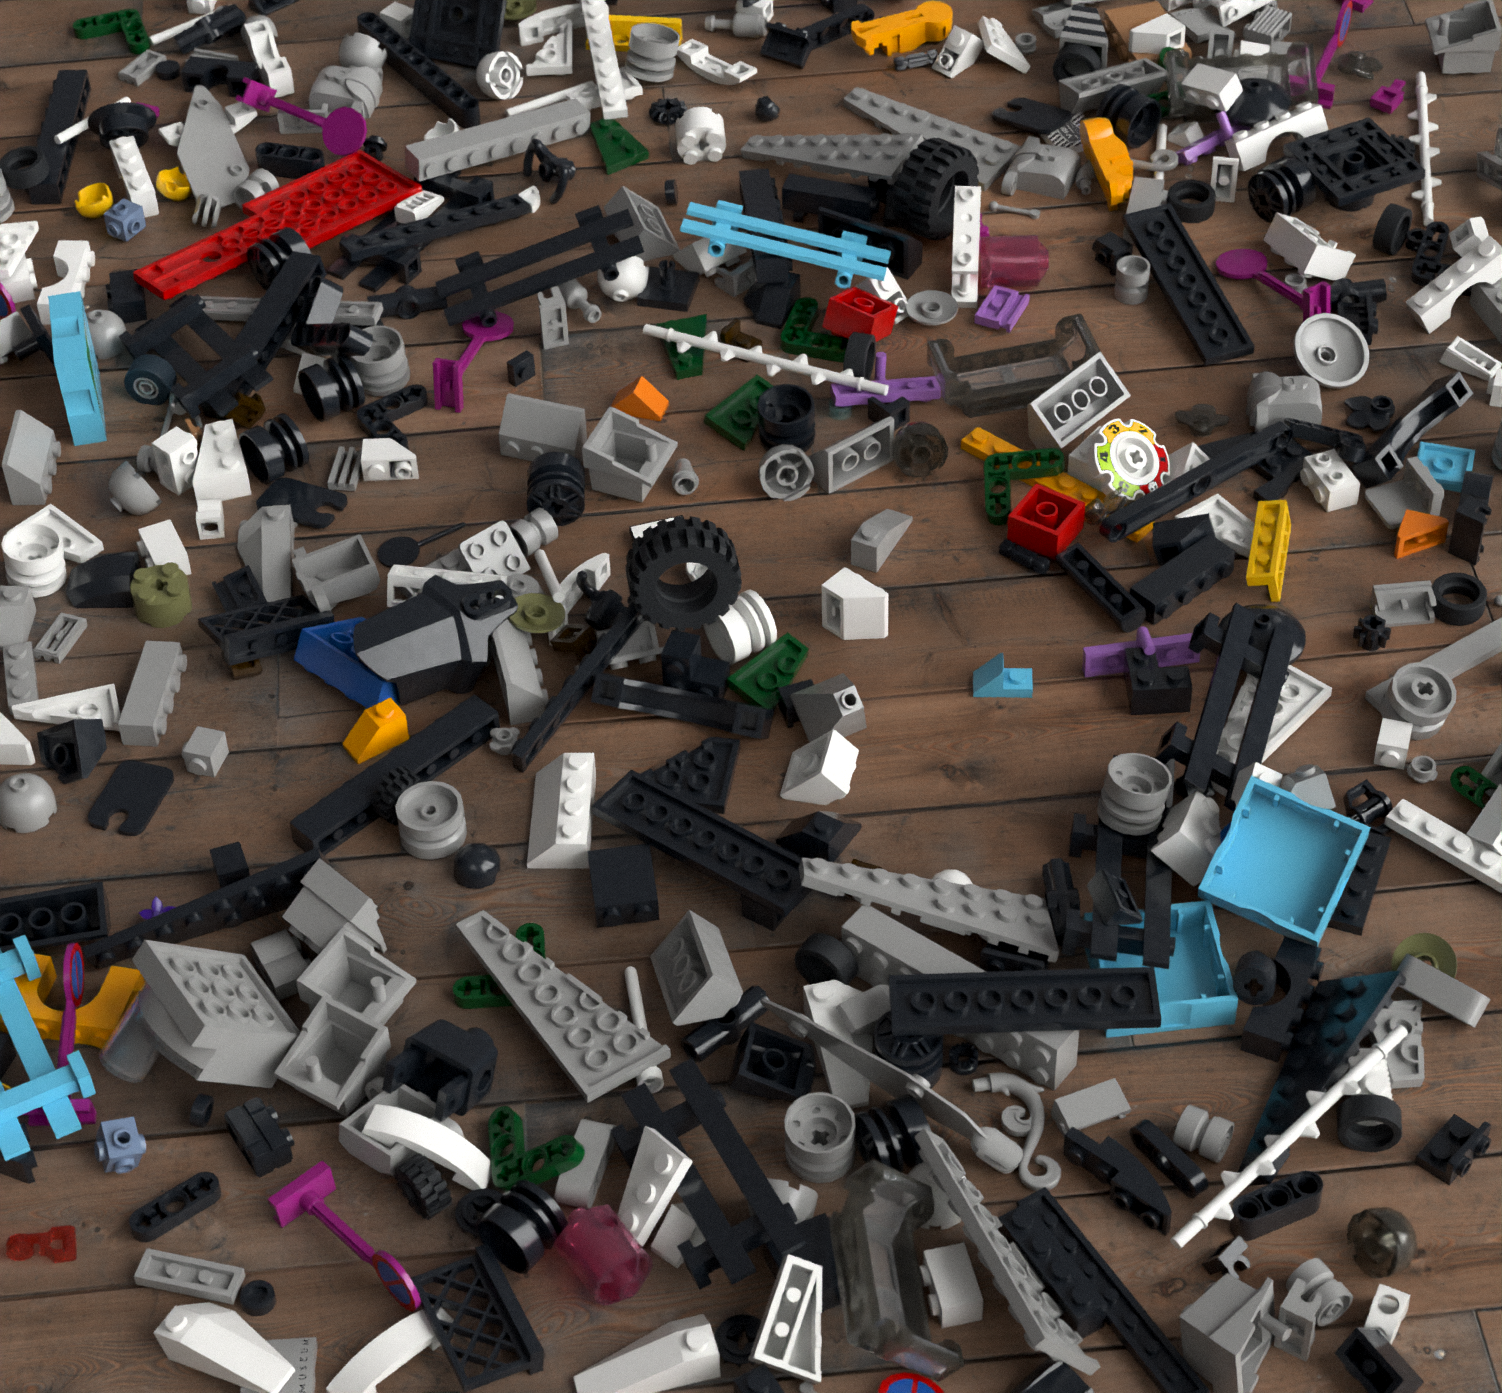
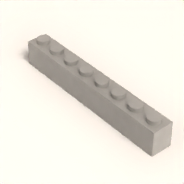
[405,98,590,182]

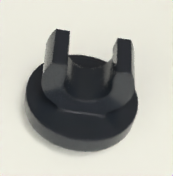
[363,135,388,162]

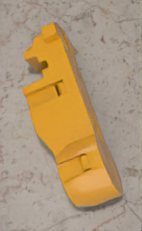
[851,1,953,57]
[1079,117,1133,211]

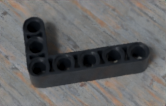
[291,275,373,356]

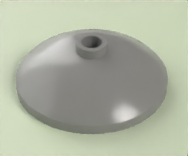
[1293,313,1369,389]

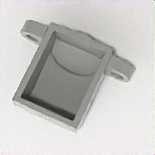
[308,65,383,119]
[1001,136,1081,200]
[1246,372,1322,432]
[292,534,380,613]
[339,1076,463,1177]

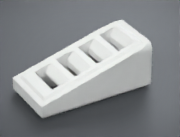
[394,190,444,224]
[1439,336,1502,381]

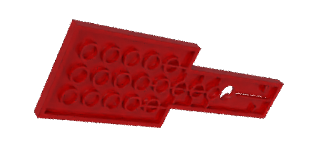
[133,150,422,301]

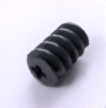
[1233,950,1277,1006]

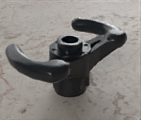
[523,138,575,204]
[576,571,647,631]

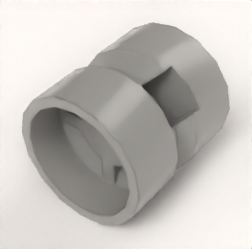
[233,168,279,210]
[1114,255,1150,305]
[508,508,558,558]
[1173,1104,1235,1163]
[1286,1258,1353,1326]

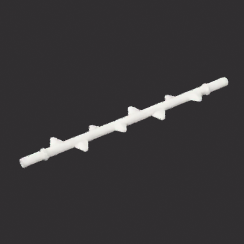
[1408,72,1442,226]
[643,324,889,396]
[1170,1024,1408,1249]

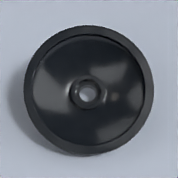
[1217,78,1291,127]
[1218,604,1306,666]

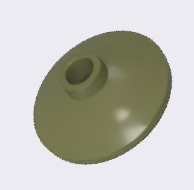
[504,0,537,20]
[509,593,565,633]
[1391,933,1458,996]

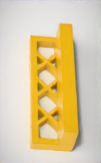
[586,15,682,52]
[1246,500,1292,602]

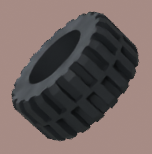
[892,137,979,241]
[625,516,742,631]

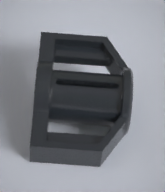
[1343,779,1393,836]

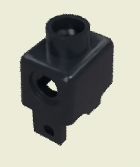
[382,1019,498,1122]

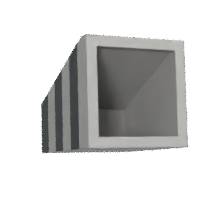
[1059,5,1108,76]

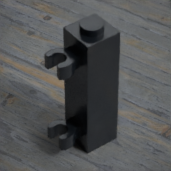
[782,174,880,223]

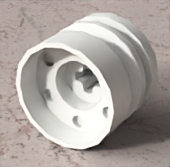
[1,523,67,598]
[703,589,777,665]

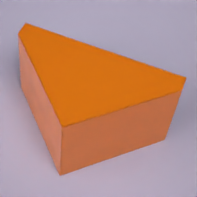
[611,376,669,422]
[1394,509,1449,559]

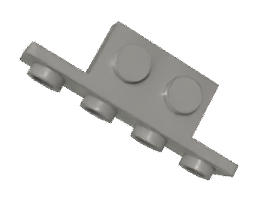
[574,621,664,672]

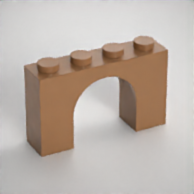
[1102,1,1192,72]

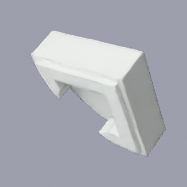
[518,185,541,213]

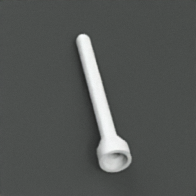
[624,966,664,1093]

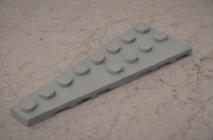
[843,87,1022,192]
[741,133,924,184]
[799,857,1059,963]
[456,910,671,1103]
[914,1128,1101,1376]

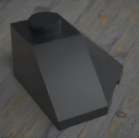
[743,271,801,329]
[37,719,107,784]
[776,811,862,863]

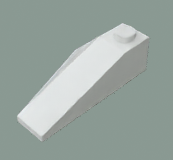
[573,1314,720,1393]

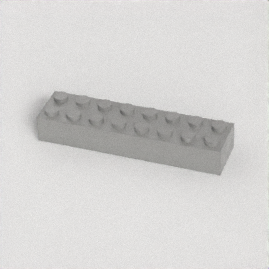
[841,905,1079,1091]

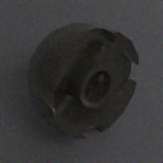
[892,421,948,478]
[1347,1206,1417,1279]

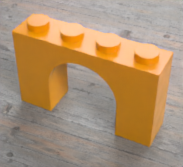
[0,954,145,1049]

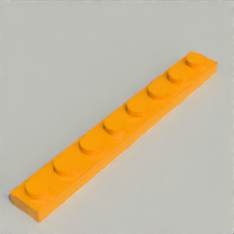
[961,427,1154,543]

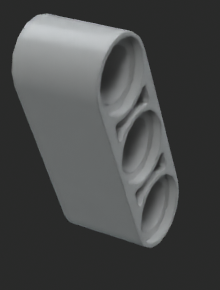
[1397,953,1491,1028]
[555,1119,616,1209]

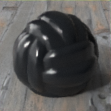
[755,96,780,121]

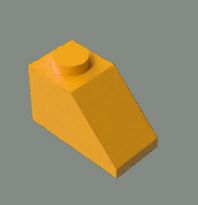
[343,697,409,765]

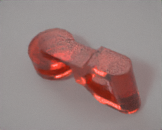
[6,1225,77,1263]

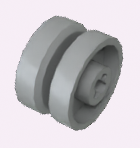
[1380,662,1457,740]
[395,781,467,860]

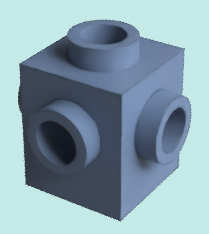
[103,198,146,242]
[94,1117,146,1174]

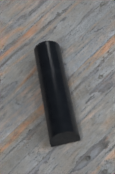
[1055,542,1146,632]

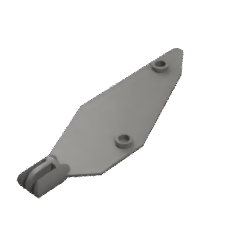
[177,85,250,229]
[760,998,1023,1174]

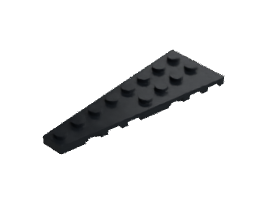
[82,847,337,969]
[1238,970,1407,1186]

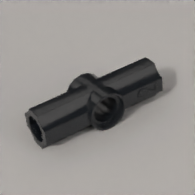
[174,3,245,55]
[1331,278,1387,309]
[367,285,448,319]
[1042,858,1080,947]
[681,985,771,1062]

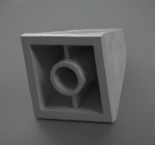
[790,673,867,743]

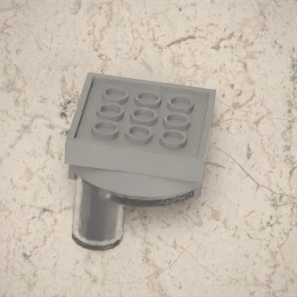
[99,940,301,1088]

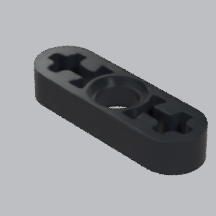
[1129,1119,1208,1199]
[129,1172,221,1243]

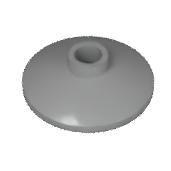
[906,290,958,325]

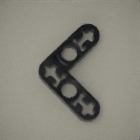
[1411,221,1472,297]
[357,384,428,450]
[1284,418,1366,463]

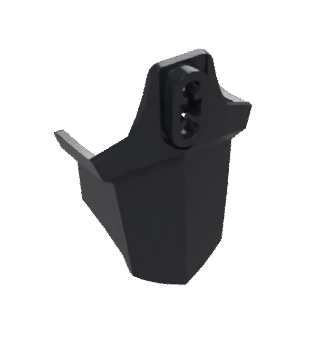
[353,575,518,706]

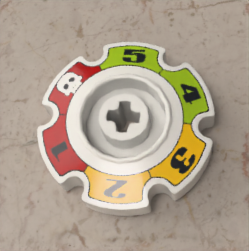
[1087,418,1170,505]

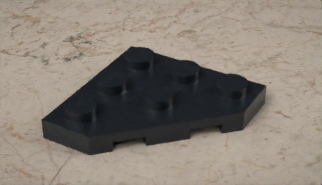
[641,737,741,814]

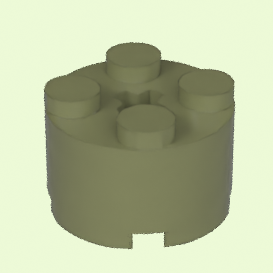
[130,562,192,628]

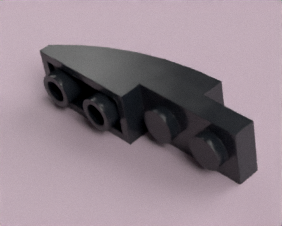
[1063,1127,1172,1236]

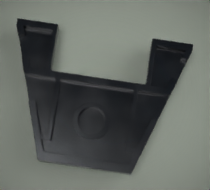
[1198,432,1314,502]

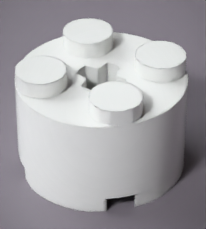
[675,107,726,165]

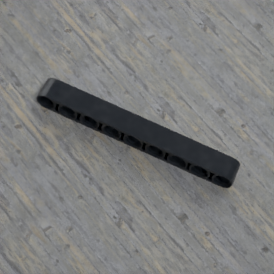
[357,12,481,129]

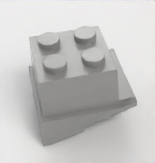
[1425,0,1502,74]
[582,407,678,502]
[282,858,387,955]
[296,927,416,1025]
[274,995,391,1117]
[1179,1273,1292,1393]

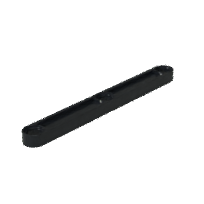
[1099,421,1294,543]

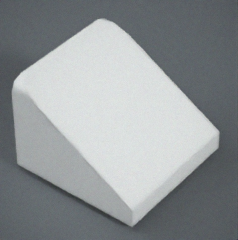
[1166,121,1204,147]

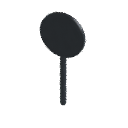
[378,522,466,568]

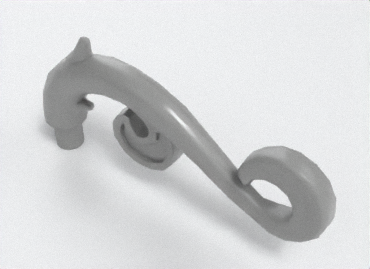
[1076,149,1179,195]
[972,1073,1061,1191]

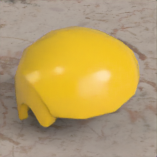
[156,167,192,202]
[75,183,113,218]

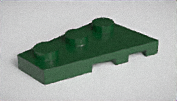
[590,118,649,175]
[657,314,707,380]
[704,375,773,451]
[726,632,809,709]

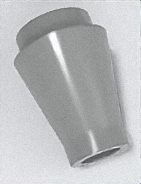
[672,458,699,495]

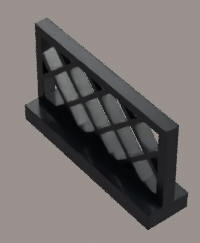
[198,594,334,666]
[411,1243,544,1393]

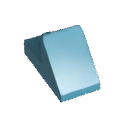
[973,653,1033,698]

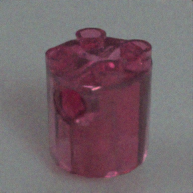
[980,235,1049,288]
[554,1204,653,1305]

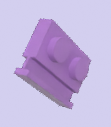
[975,285,1030,333]

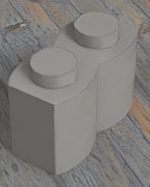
[250,929,311,1001]

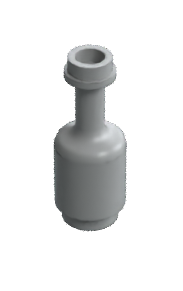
[705,13,768,38]
[555,279,602,323]

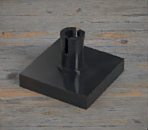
[637,260,700,312]
[12,304,55,367]

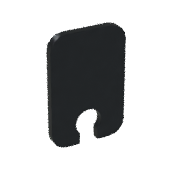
[992,97,1072,134]
[256,477,348,529]
[88,760,174,836]

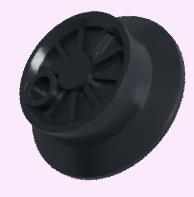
[88,102,157,150]

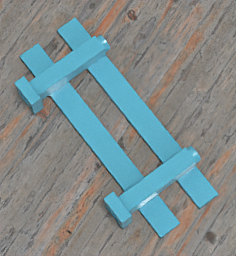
[680,200,891,288]
[0,935,96,1161]

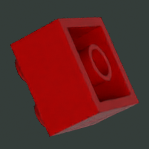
[822,286,899,342]
[1007,483,1085,560]

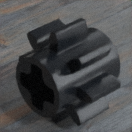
[1353,615,1391,651]

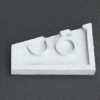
[567,66,643,111]
[1175,494,1255,558]
[7,504,104,564]

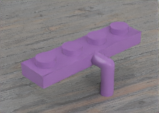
[1176,110,1250,166]
[830,352,941,408]
[1082,626,1200,677]

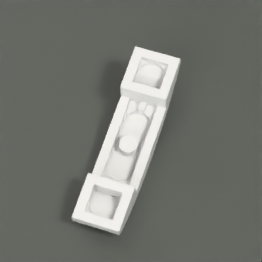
[518,3,609,46]
[677,39,757,85]
[159,102,257,146]
[548,553,611,646]
[361,1104,492,1191]
[326,1306,455,1393]

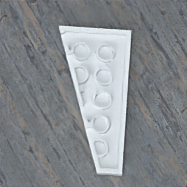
[1211,665,1332,796]

